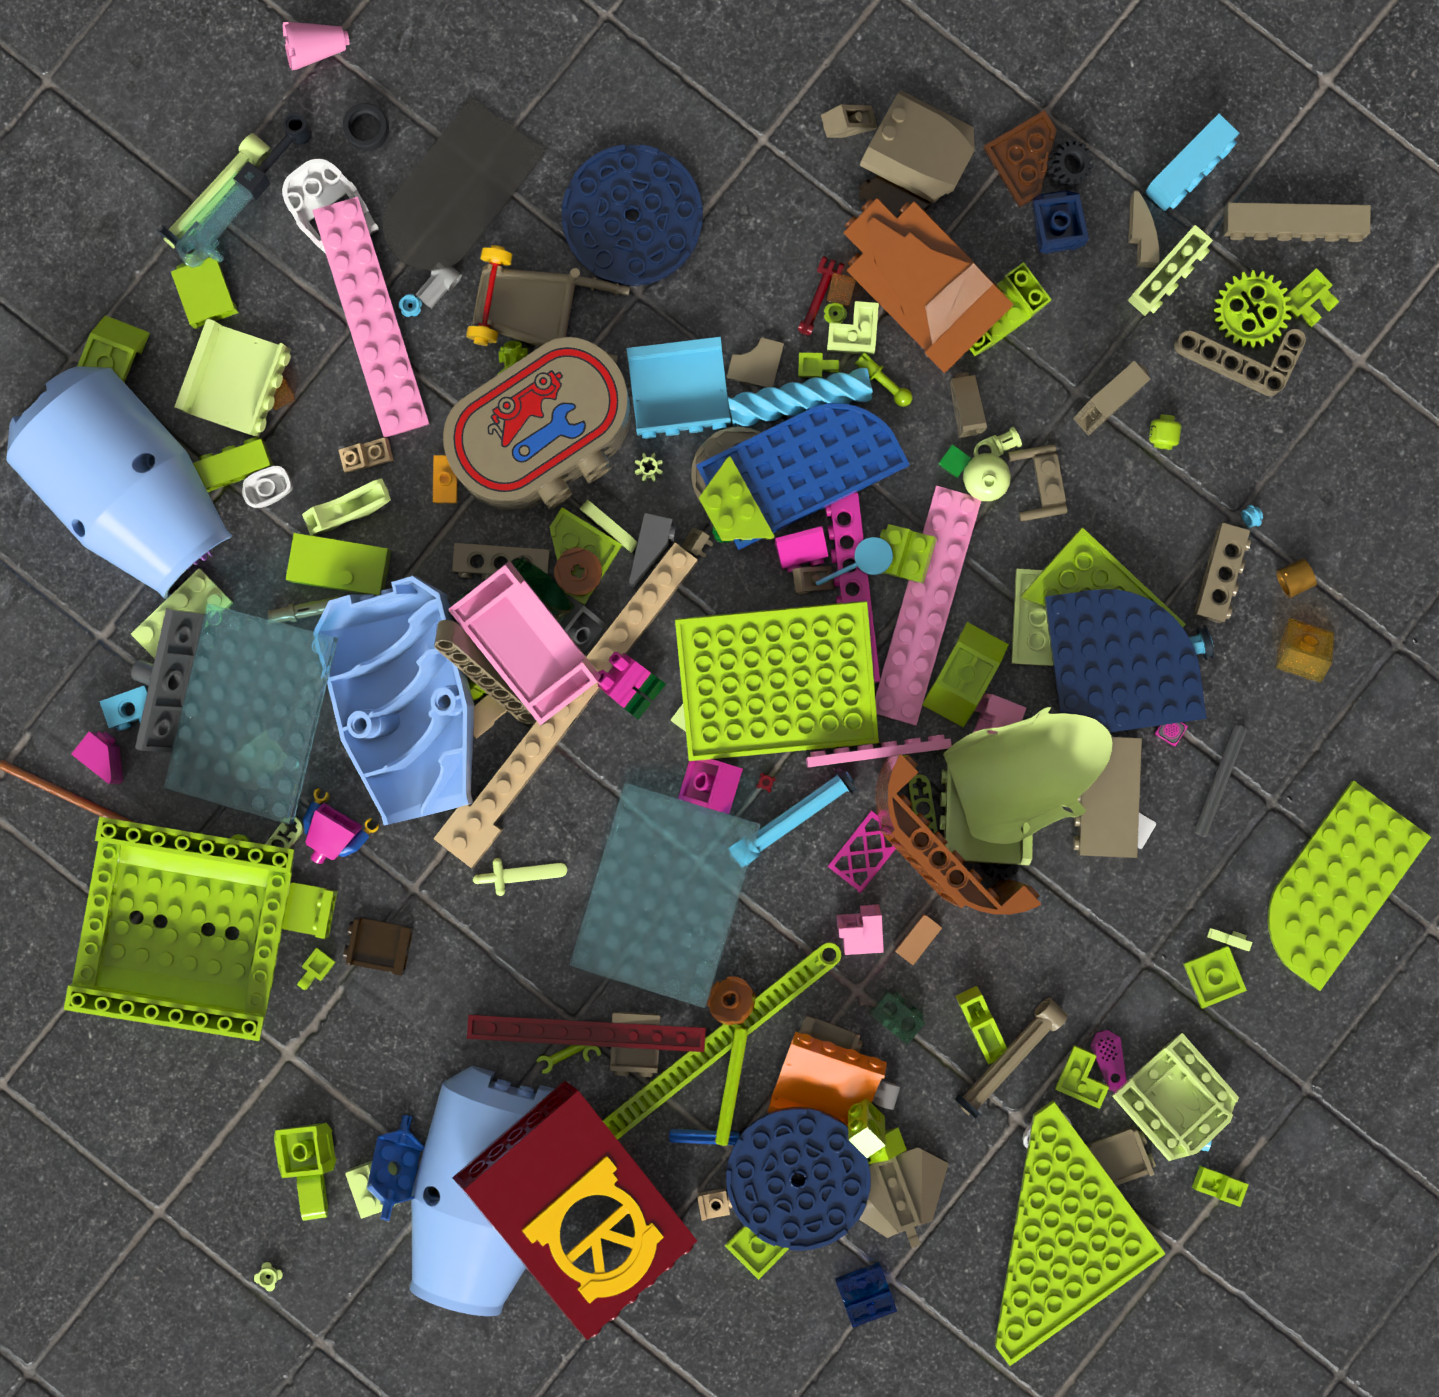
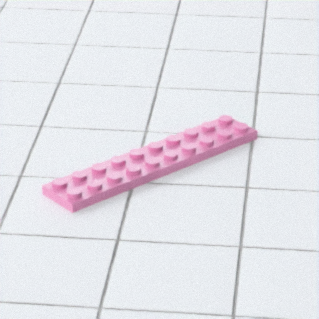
[312,197,430,438]
[875,485,981,726]

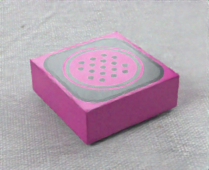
[1154,722,1188,747]

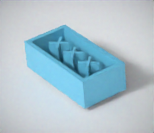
[1144,114,1239,212]

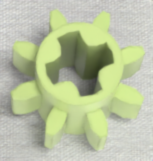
[635,453,663,482]

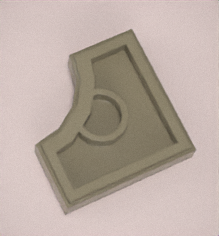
[727,338,784,388]

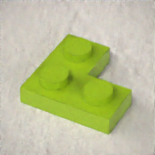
[1055,1045,1109,1109]

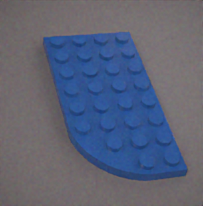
[696,403,909,550]

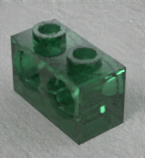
[869,991,925,1045]

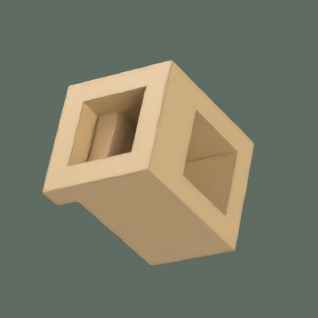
[697,1188,732,1221]

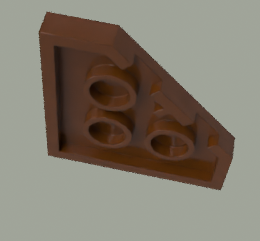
[983,110,1057,208]

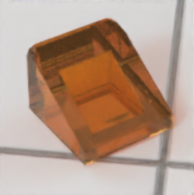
[827,273,856,306]
[273,376,295,411]

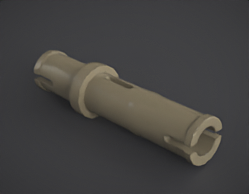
[268,596,339,625]

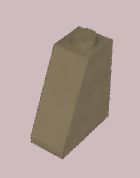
[950,373,987,438]

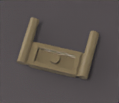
[1008,444,1067,521]

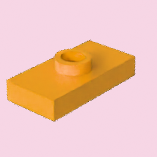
[433,455,458,504]

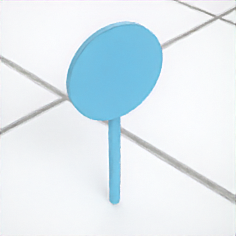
[816,537,893,586]

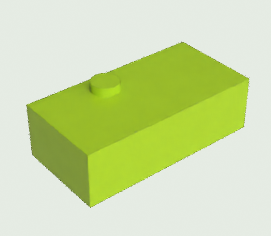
[286,533,391,596]

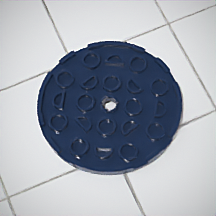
[562,144,703,286]
[726,1107,871,1251]

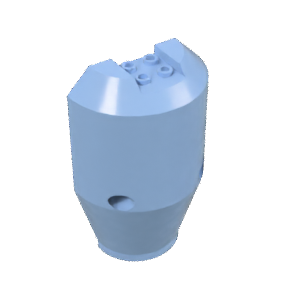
[7,366,232,599]
[314,576,475,825]
[409,1065,554,1316]

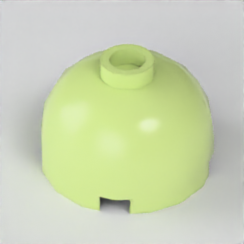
[963,453,1011,501]

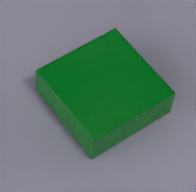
[938,444,971,478]

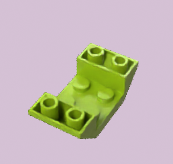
[970,262,1052,356]
[77,315,150,383]
[922,622,1009,728]

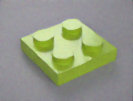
[1183,946,1247,1009]

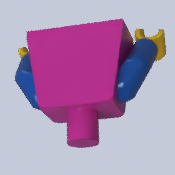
[303,788,379,864]

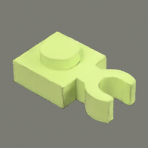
[1207,928,1252,951]

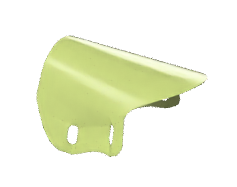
[943,707,1113,845]

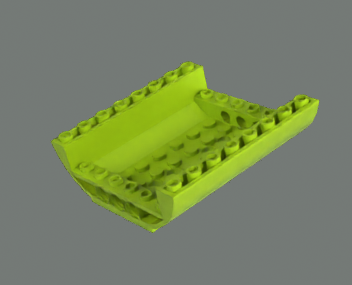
[64,817,294,1041]

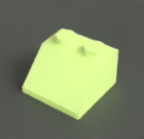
[345,1161,399,1219]

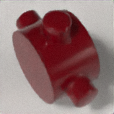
[756,772,776,793]

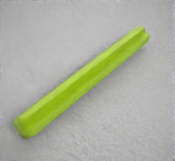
[715,1027,748,1146]

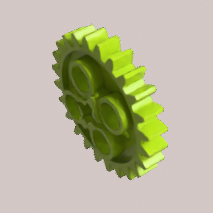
[1214,270,1293,349]

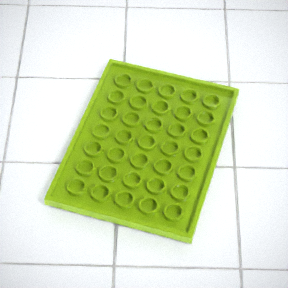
[675,601,879,761]

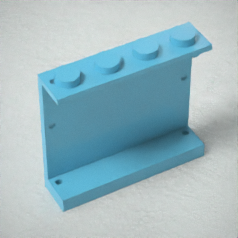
[626,337,731,439]

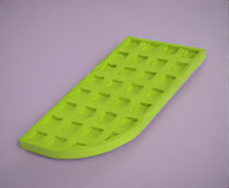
[1267,781,1431,991]

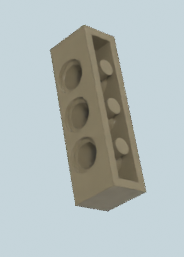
[1193,523,1252,623]
[452,543,551,584]

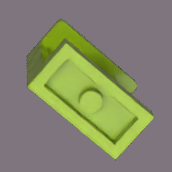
[171,255,239,329]

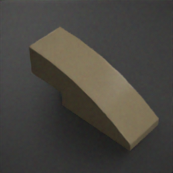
[1128,191,1159,268]

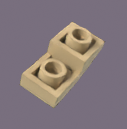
[339,437,394,473]
[473,695,507,739]

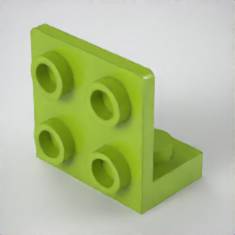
[282,882,338,939]

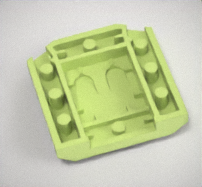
[1112,1033,1239,1161]

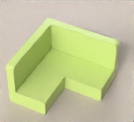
[827,301,879,355]

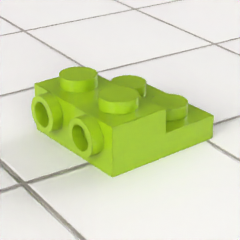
[880,524,937,584]

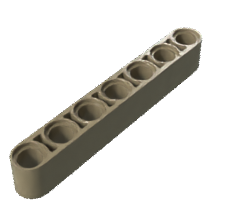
[434,620,537,724]

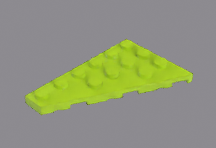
[1020,528,1186,627]

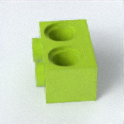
[848,1098,886,1158]

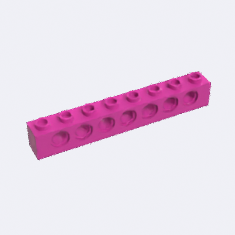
[825,493,880,683]

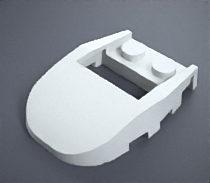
[282,159,378,253]

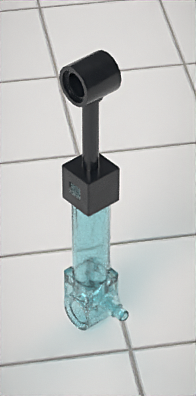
[176,113,312,267]

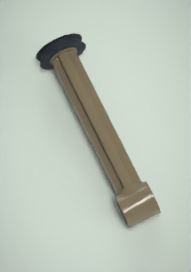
[952,998,1068,1121]

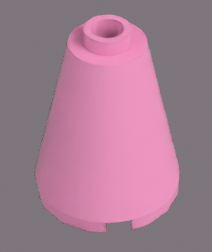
[282,22,349,70]

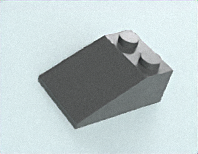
[629,513,677,588]

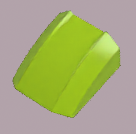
[274,1123,337,1178]

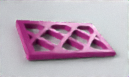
[828,811,896,893]

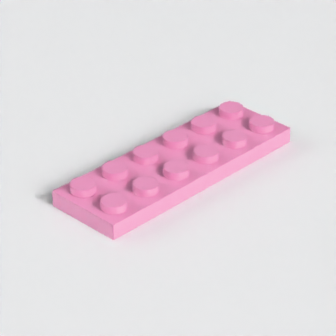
[806,735,952,768]

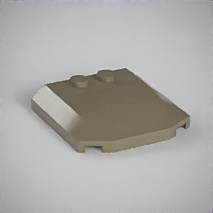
[860,90,975,203]

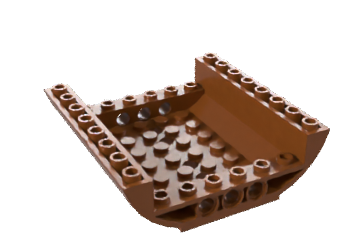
[875,754,1041,914]

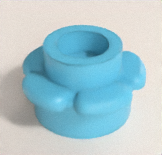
[399,294,422,317]
[1241,505,1263,528]

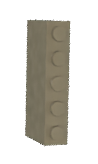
[1073,361,1150,436]
[1073,737,1142,858]

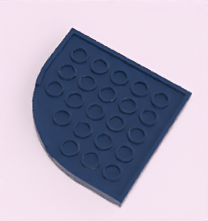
[1044,589,1206,732]

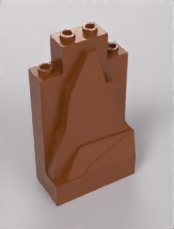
[843,198,1016,373]

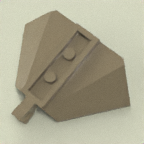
[859,1147,949,1248]

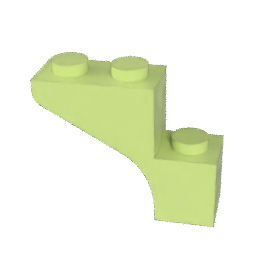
[302,478,391,536]

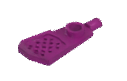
[1090,1029,1127,1093]

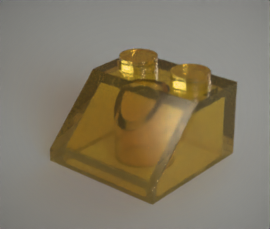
[1276,618,1334,683]

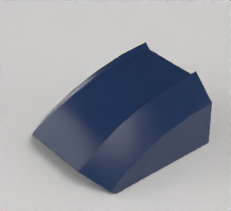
[1033,190,1089,254]

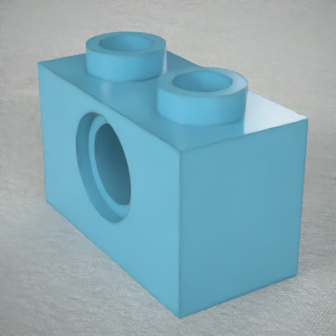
[99,685,149,731]

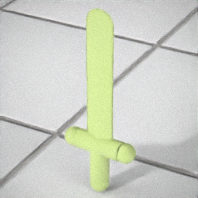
[473,858,567,896]

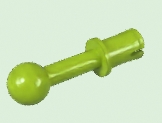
[854,352,912,407]

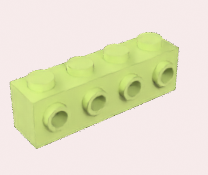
[1127,225,1213,316]

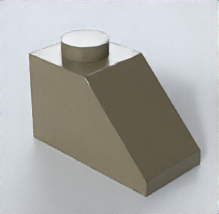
[821,104,877,138]

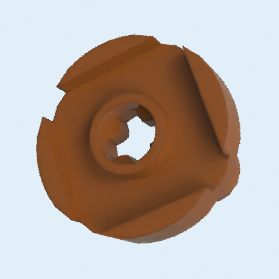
[554,548,602,596]
[707,976,756,1025]

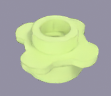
[254,1262,283,1291]

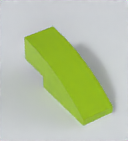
[955,986,1007,1065]

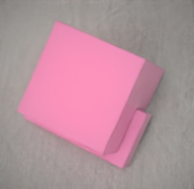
[973,693,1026,734]
[836,904,883,955]

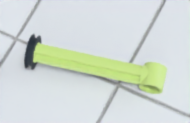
[157,133,272,255]

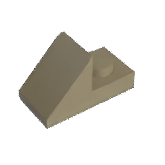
[792,566,835,594]

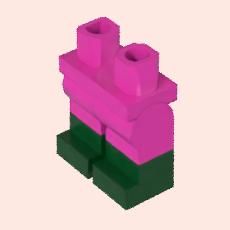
[597,652,666,720]

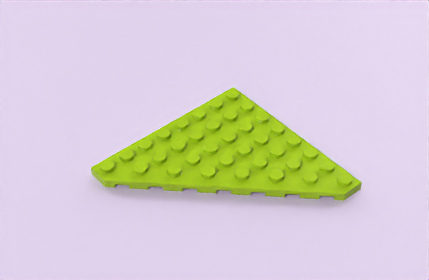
[995,1100,1165,1366]

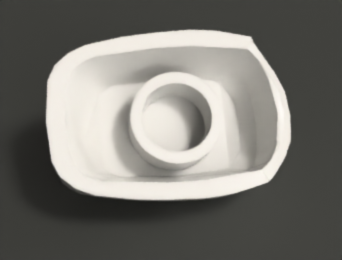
[242,466,293,508]

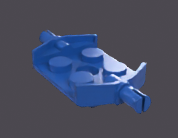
[366,1115,424,1221]

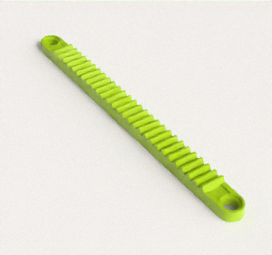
[602,942,841,1140]

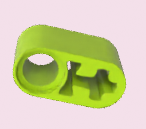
[297,1174,328,1221]

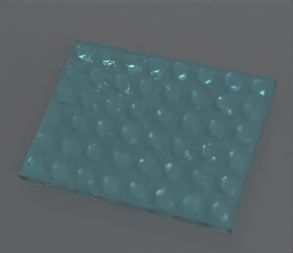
[164,604,338,824]
[570,783,761,1008]

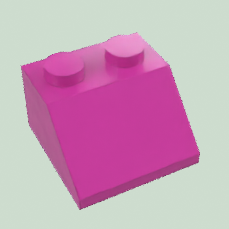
[775,526,828,573]
[71,731,123,784]
[678,759,743,814]

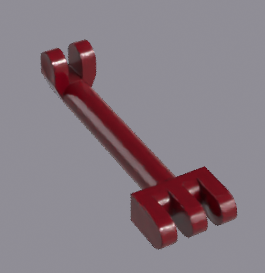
[798,256,845,335]

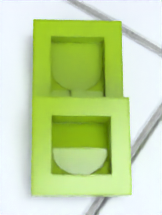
[1192,1165,1249,1207]

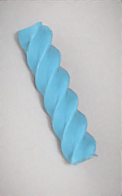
[728,368,873,427]

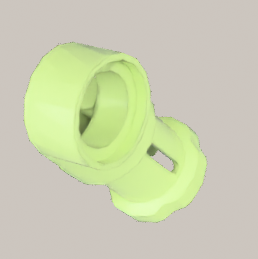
[973,427,1022,457]

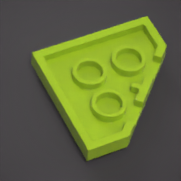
[549,507,623,605]

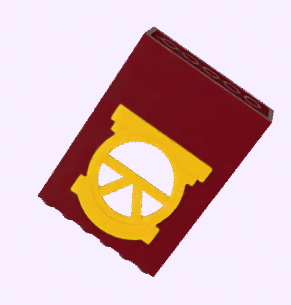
[452,1080,697,1340]

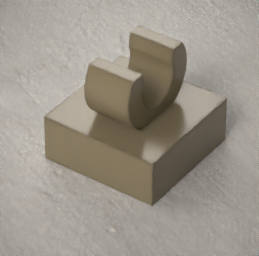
[681,527,713,557]

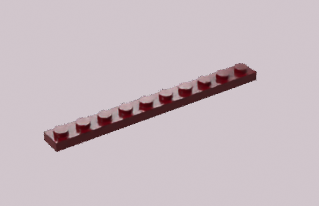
[467,1015,706,1052]

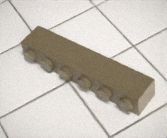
[1223,203,1371,242]

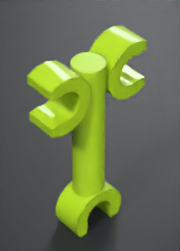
[536,1045,601,1074]

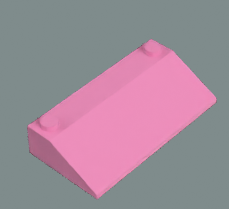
[448,561,601,725]

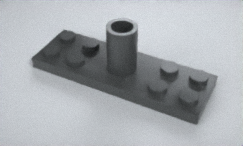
[131,608,206,752]

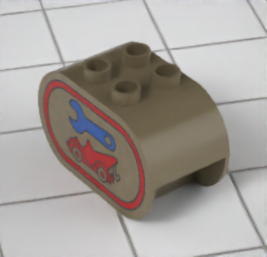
[443,337,631,512]

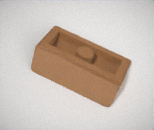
[894,913,942,965]

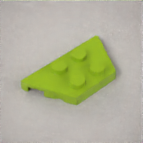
[699,457,774,541]

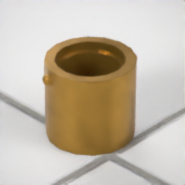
[1276,558,1317,598]

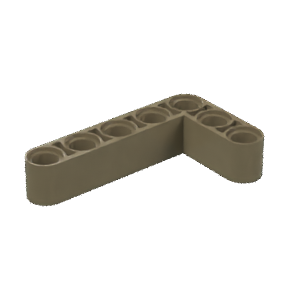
[1174,329,1306,396]

